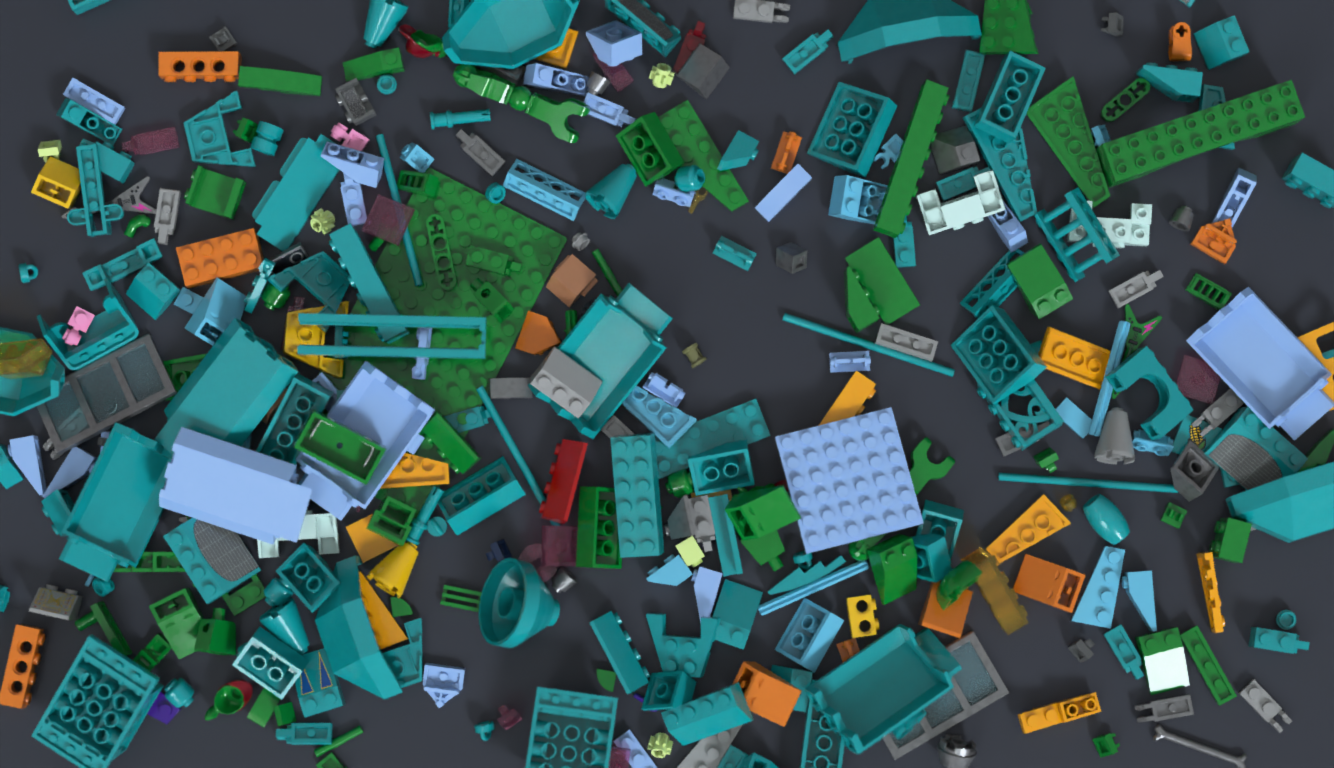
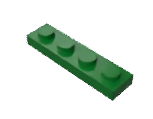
[1180,625,1237,706]

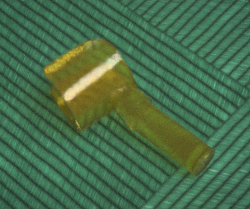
[688,190,707,214]

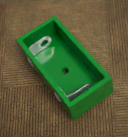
[294,409,386,485]

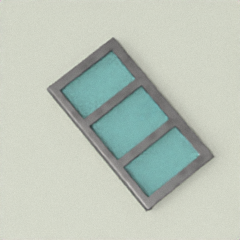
[37,333,177,455]
[882,630,1009,760]

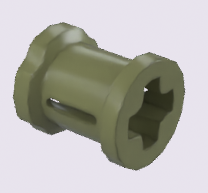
[682,343,707,369]

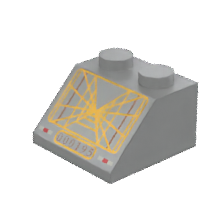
[29,584,83,620]

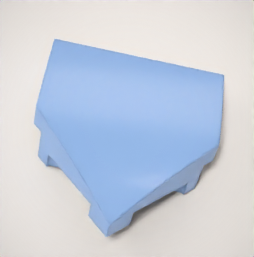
[423,663,465,708]

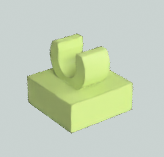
[38,140,62,163]

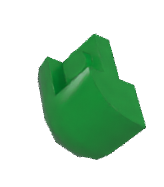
[936,560,983,610]

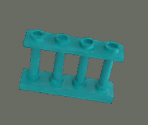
[1034,188,1120,282]

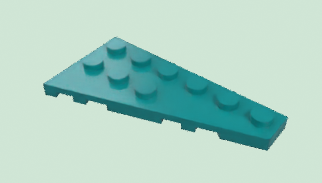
[963,108,1037,222]

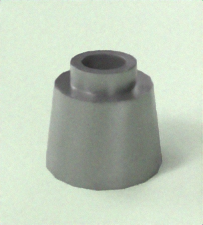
[586,71,611,96]
[1169,206,1194,231]
[552,567,578,593]

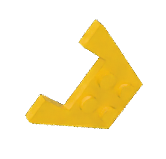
[283,301,349,379]

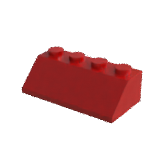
[539,439,588,524]

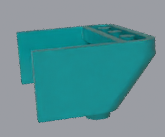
[37,278,139,370]

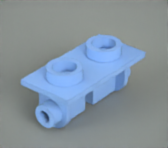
[653,178,695,207]
[829,351,871,373]
[643,372,686,408]

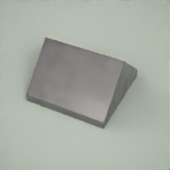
[676,43,730,99]

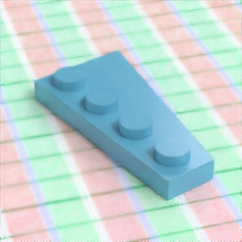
[622,385,697,449]
[1070,546,1125,629]

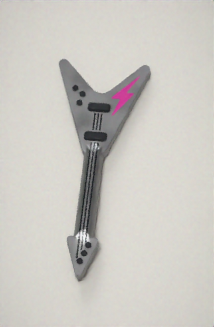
[61,177,157,219]

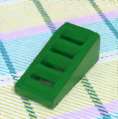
[397,170,439,196]
[1185,273,1232,311]

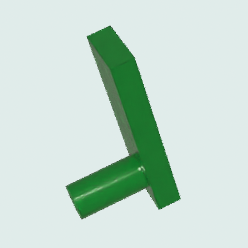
[75,601,133,657]

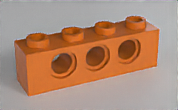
[158,51,241,82]
[0,624,46,709]

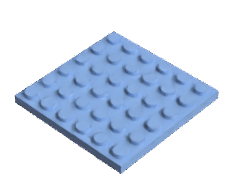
[775,407,923,554]

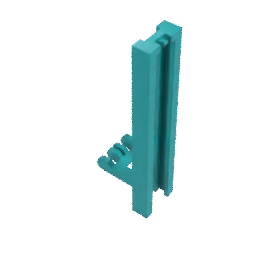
[297,313,487,359]

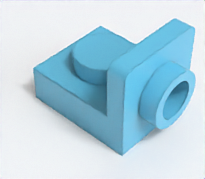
[400,142,434,173]

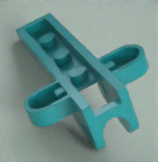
[67,144,124,237]

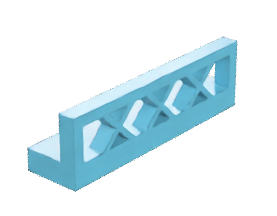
[503,159,587,221]

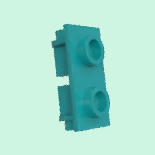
[712,236,757,271]

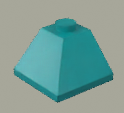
[641,671,697,711]

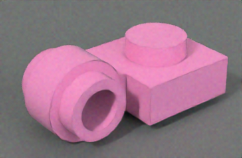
[330,122,370,151]
[62,306,95,346]

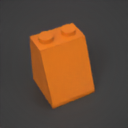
[918,579,973,638]

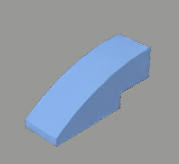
[755,164,812,222]

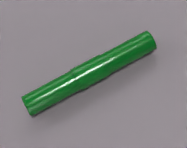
[592,249,623,296]
[314,725,364,757]

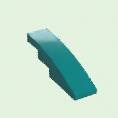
[767,555,846,595]

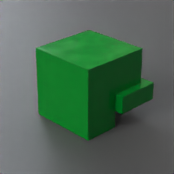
[366,496,416,546]

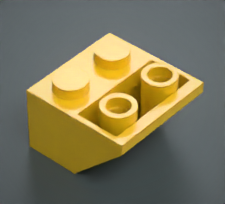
[31,156,81,209]

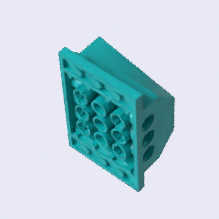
[31,634,164,768]
[526,687,618,768]

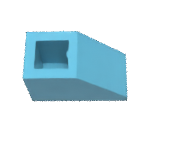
[646,554,692,586]

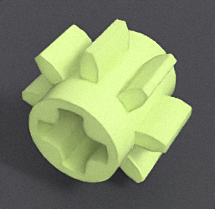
[649,63,675,88]
[310,208,335,234]
[647,732,673,758]

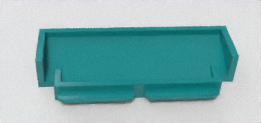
[252,134,339,251]

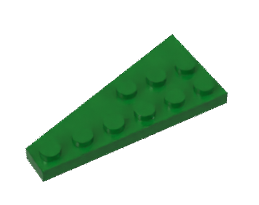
[979,0,1038,54]
[1026,76,1110,208]
[658,100,749,212]

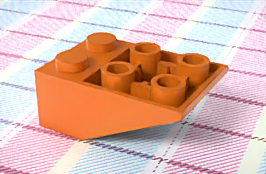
[1012,554,1086,613]
[733,661,802,727]

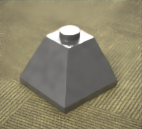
[930,126,980,175]
[1171,440,1219,502]
[664,495,695,540]

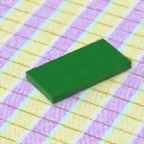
[845,237,921,325]

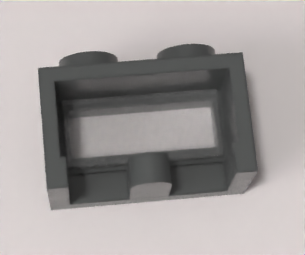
[335,78,377,126]

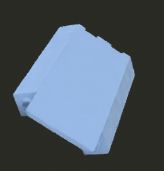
[1186,287,1334,441]
[295,361,435,521]
[159,427,312,545]

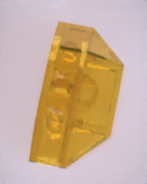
[0,338,53,379]

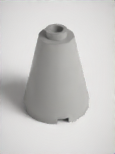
[1094,408,1135,464]

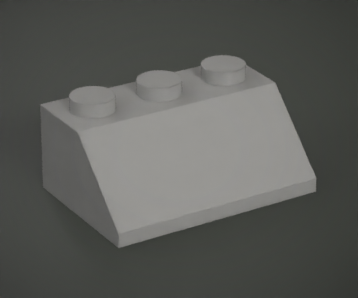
[530,346,603,419]

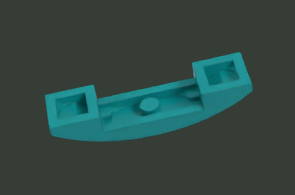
[82,238,163,291]

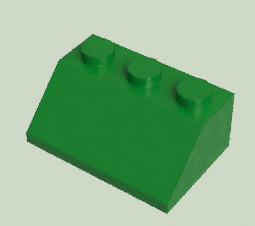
[616,112,685,187]
[422,413,481,474]

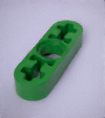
[1100,78,1150,122]

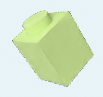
[676,536,705,568]

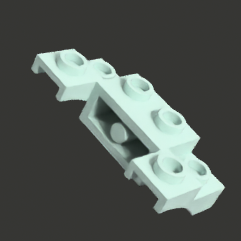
[917,170,1005,235]
[1068,201,1152,248]
[257,511,340,558]

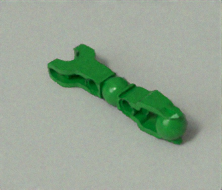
[453,64,590,143]
[848,437,955,561]

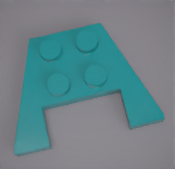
[184,91,256,167]
[267,251,350,333]
[646,612,721,678]
[382,618,423,688]

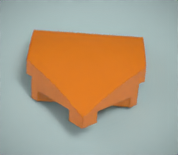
[1190,218,1237,264]
[515,311,562,355]

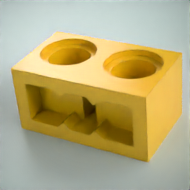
[846,594,879,638]

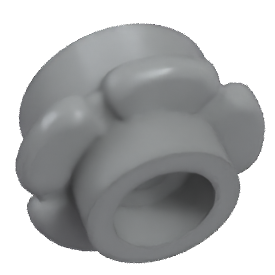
[572,233,590,251]

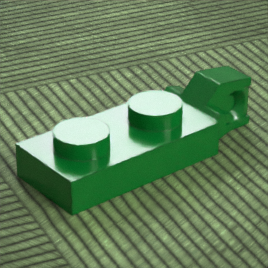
[465,245,522,275]

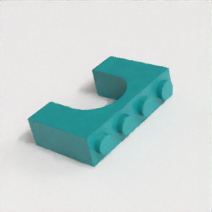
[1105,346,1193,441]

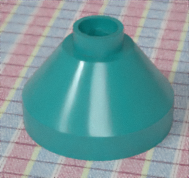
[479,558,560,648]

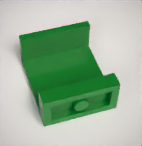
[184,165,246,220]

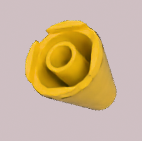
[367,541,419,598]

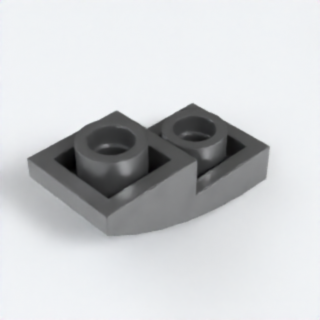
[489,378,533,399]

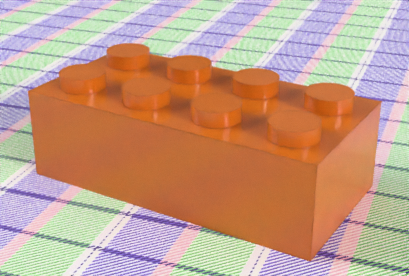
[176,228,264,289]

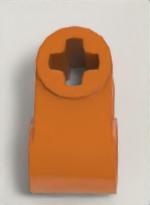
[1168,22,1192,61]

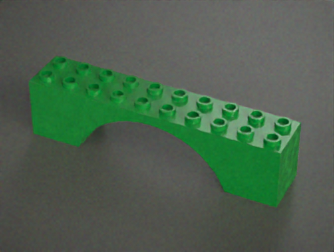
[1096,80,1305,188]

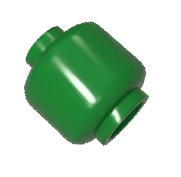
[261,282,291,310]
[666,469,694,498]

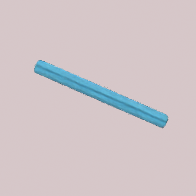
[1089,321,1131,437]
[758,560,869,616]

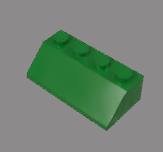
[576,486,622,569]

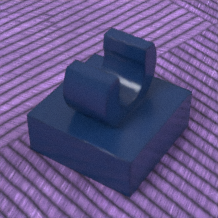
[486,539,512,563]

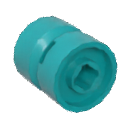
[250,121,284,156]

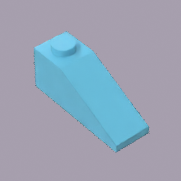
[1122,570,1157,631]

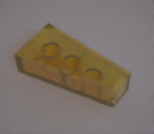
[961,547,1029,635]

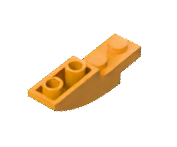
[1017,692,1101,734]

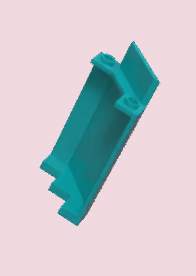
[528,283,673,439]
[155,318,298,454]
[59,422,173,582]
[805,624,962,755]

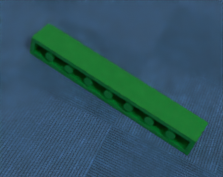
[873,79,949,238]

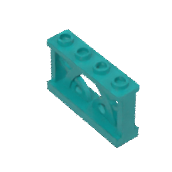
[976,379,1064,451]

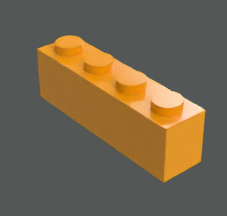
[818,371,876,426]

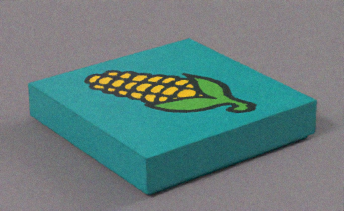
[1171,415,1222,455]

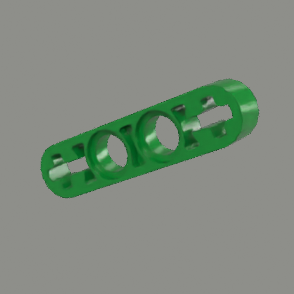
[426,214,457,291]

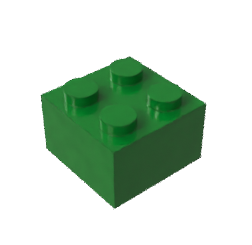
[1209,518,1252,563]

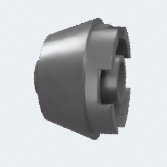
[937,734,977,768]

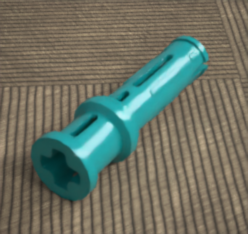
[430,109,491,130]
[406,485,445,545]

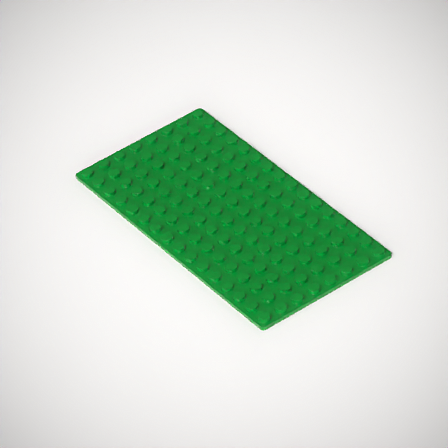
[318,168,567,518]

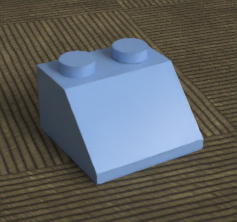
[586,20,642,66]

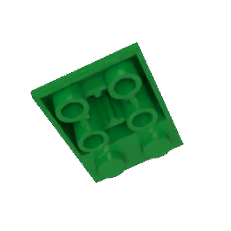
[844,266,880,333]
[724,485,801,541]
[149,588,204,660]

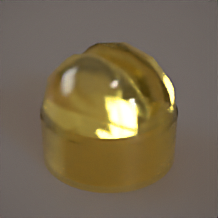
[1059,494,1077,512]

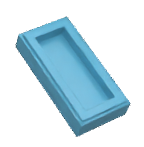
[1056,397,1092,439]

